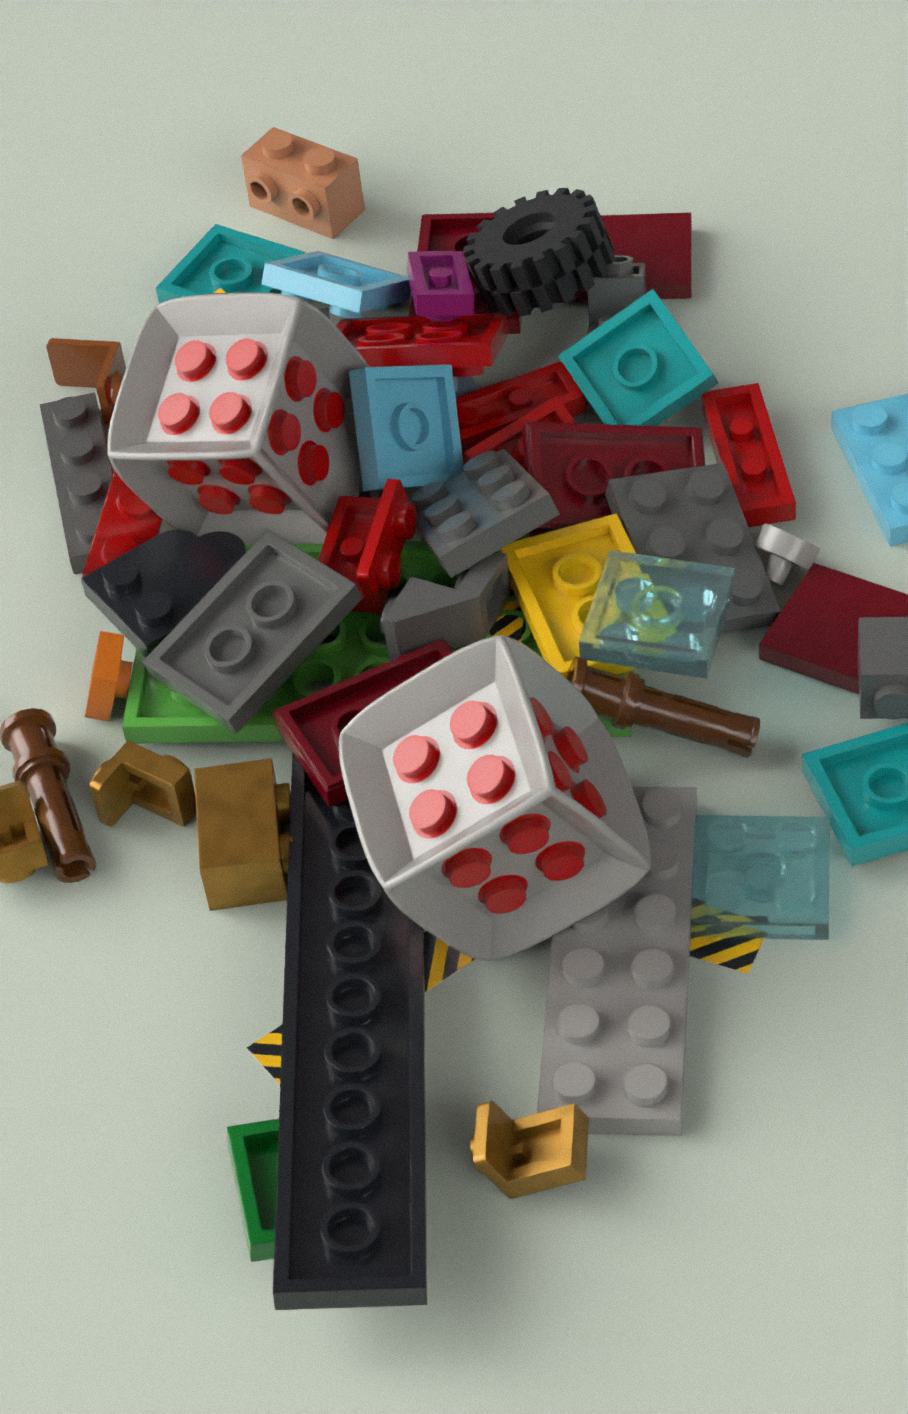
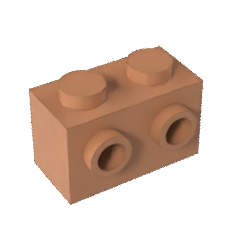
[241,127,365,239]

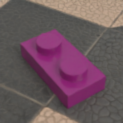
[407,251,474,322]

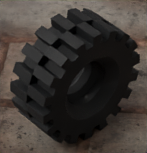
[463,188,615,316]

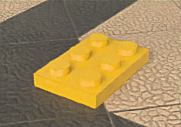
[500,513,679,678]

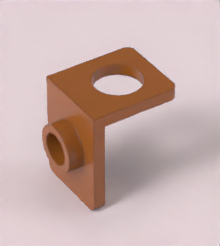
[46,338,126,425]

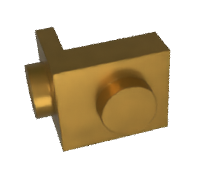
[89,740,196,827]
[0,780,49,883]
[470,1101,589,1199]

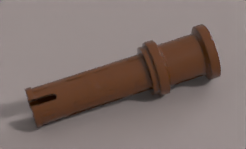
[566,656,760,758]
[0,708,96,883]

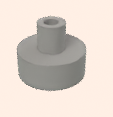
[755,523,820,586]

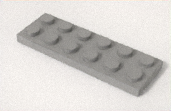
[537,787,697,1136]

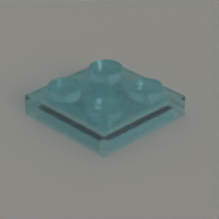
[579,550,735,679]
[691,815,830,940]

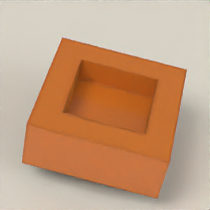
[85,631,133,721]

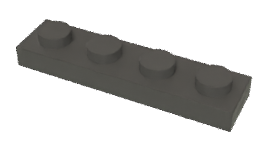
[40,392,113,574]

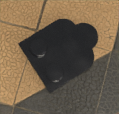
[81,530,246,658]

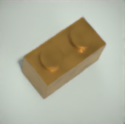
[194,758,293,911]

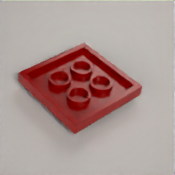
[336,312,509,377]

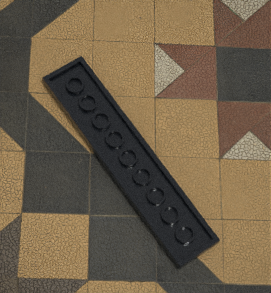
[273,753,427,1310]

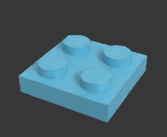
[261,251,411,318]
[349,365,464,492]

